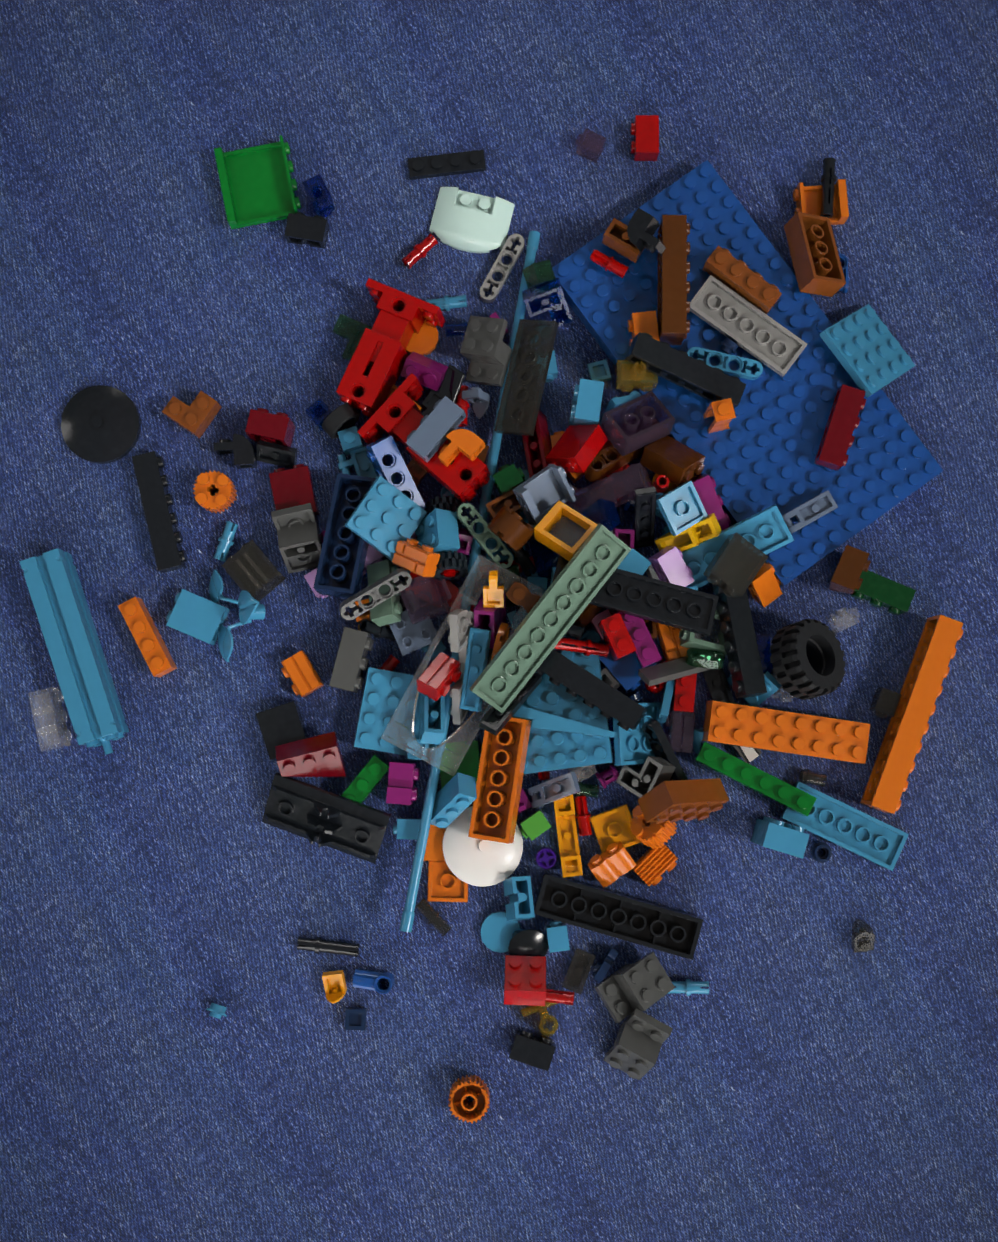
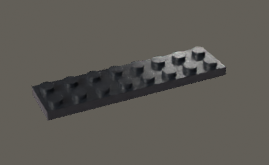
[552,555,719,637]

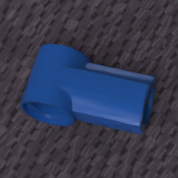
[353,968,395,994]

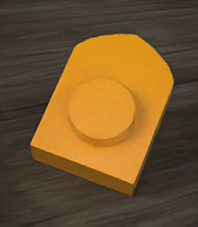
[322,970,347,1004]

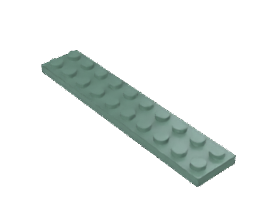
[469,523,632,714]

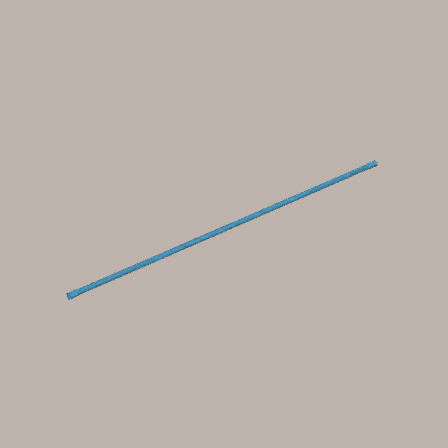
[399,231,540,932]

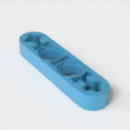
[687,347,763,380]

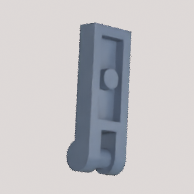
[782,490,838,534]
[527,772,581,809]

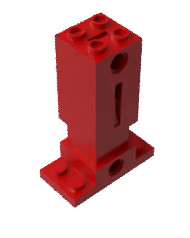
[336,278,445,417]
[357,373,491,503]

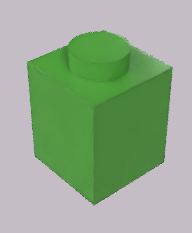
[519,809,552,841]

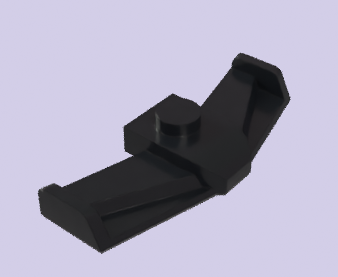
[421,364,465,416]

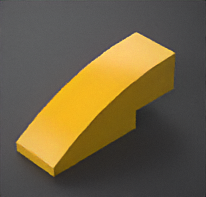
[655,513,722,552]

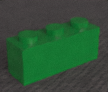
[341,755,389,804]

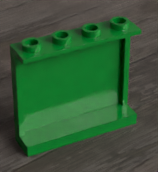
[214,135,301,229]

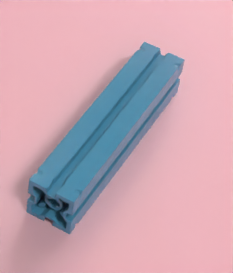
[19,548,129,755]

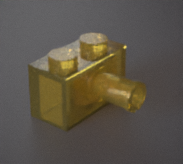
[615,360,658,392]

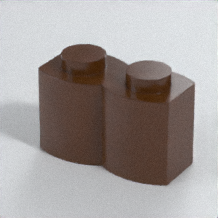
[505,581,541,613]

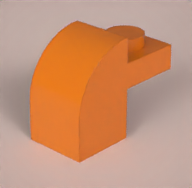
[438,429,486,467]

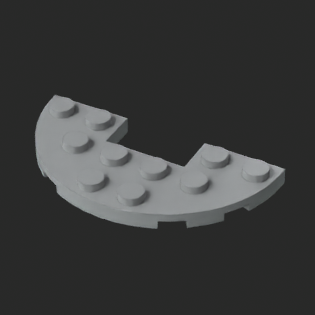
[447,609,474,725]

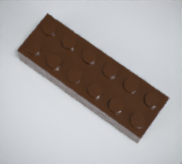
[657,215,690,346]

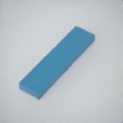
[460,627,492,712]

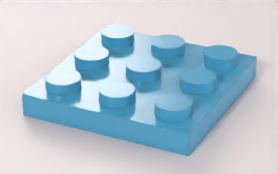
[345,476,427,561]
[613,702,663,766]

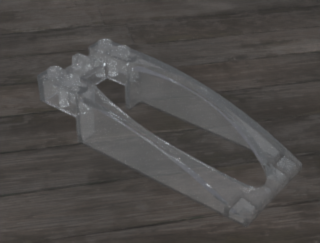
[381,554,546,776]

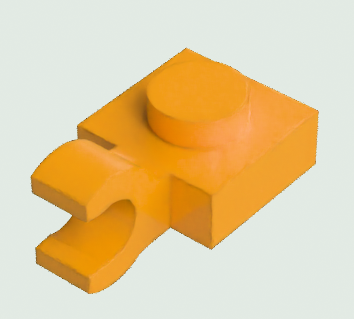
[483,570,504,608]

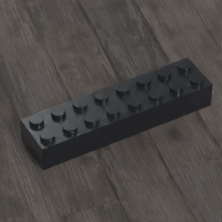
[534,871,703,960]

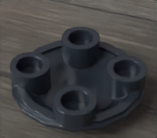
[508,929,549,956]

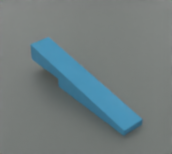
[512,706,617,738]

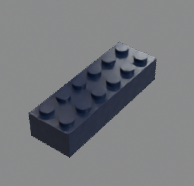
[313,473,376,598]

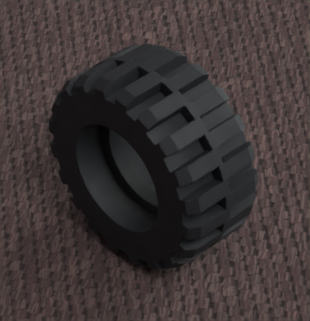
[770,619,846,700]

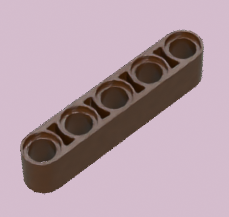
[584,420,664,482]

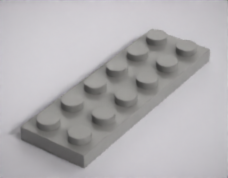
[690,275,807,377]

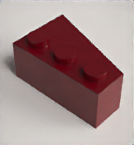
[275,731,346,777]

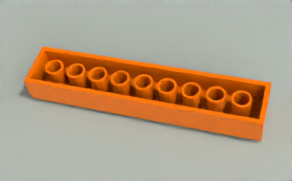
[860,614,963,814]

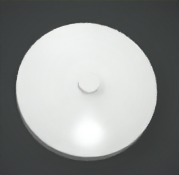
[442,806,523,887]

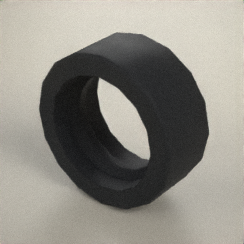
[322,403,360,439]

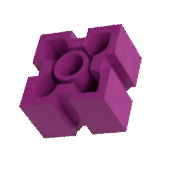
[386,761,420,805]

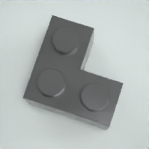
[616,756,676,798]

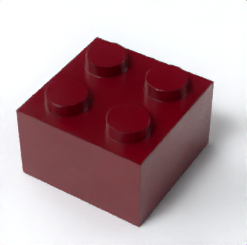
[245,408,296,447]

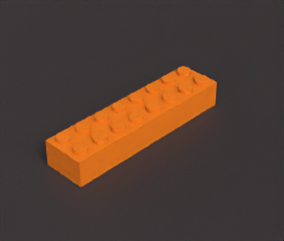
[702,700,870,764]

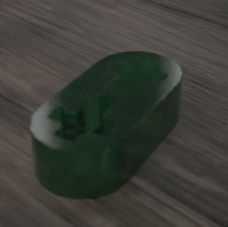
[685,648,725,669]

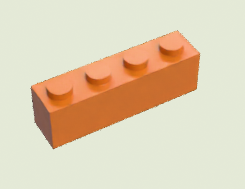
[118,596,177,678]

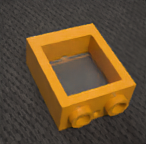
[534,500,598,561]

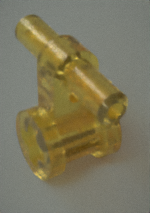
[521,1001,558,1036]

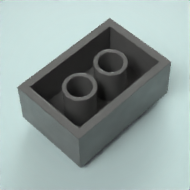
[329,627,374,693]

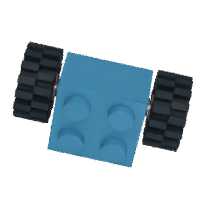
[415,495,468,581]

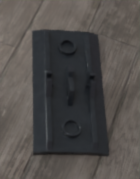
[262,772,391,864]

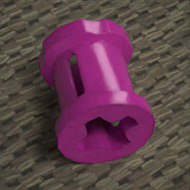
[595,764,619,789]

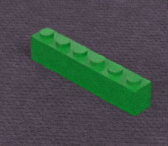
[695,742,817,816]

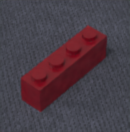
[814,384,866,471]
[519,407,552,478]

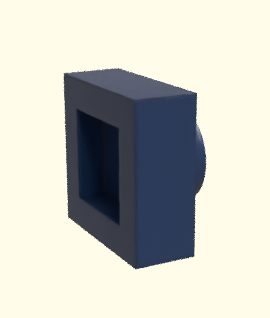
[345,1007,367,1031]

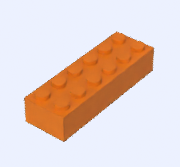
[468,717,531,844]

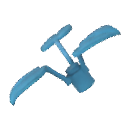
[209,569,265,662]

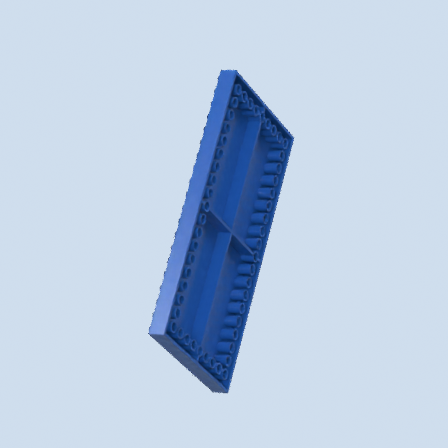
[549,160,943,588]

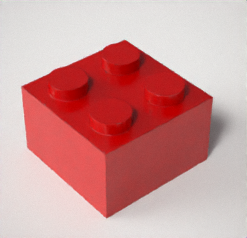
[504,955,546,1006]

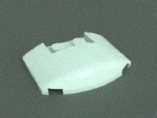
[429,187,515,253]

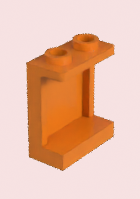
[793,179,849,225]

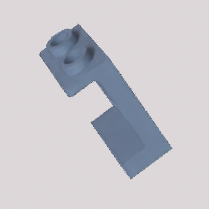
[513,464,576,526]

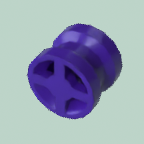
[536,847,556,869]

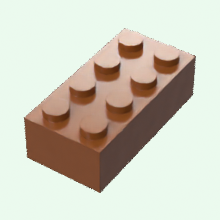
[784,212,846,297]
[638,778,729,824]

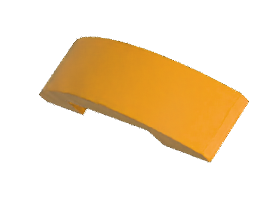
[554,795,583,878]

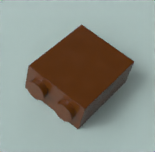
[640,435,705,486]

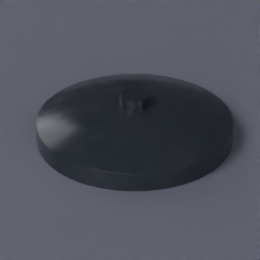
[61,385,141,464]

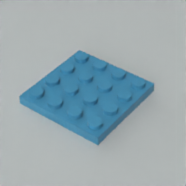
[819,304,916,398]
[353,667,435,760]

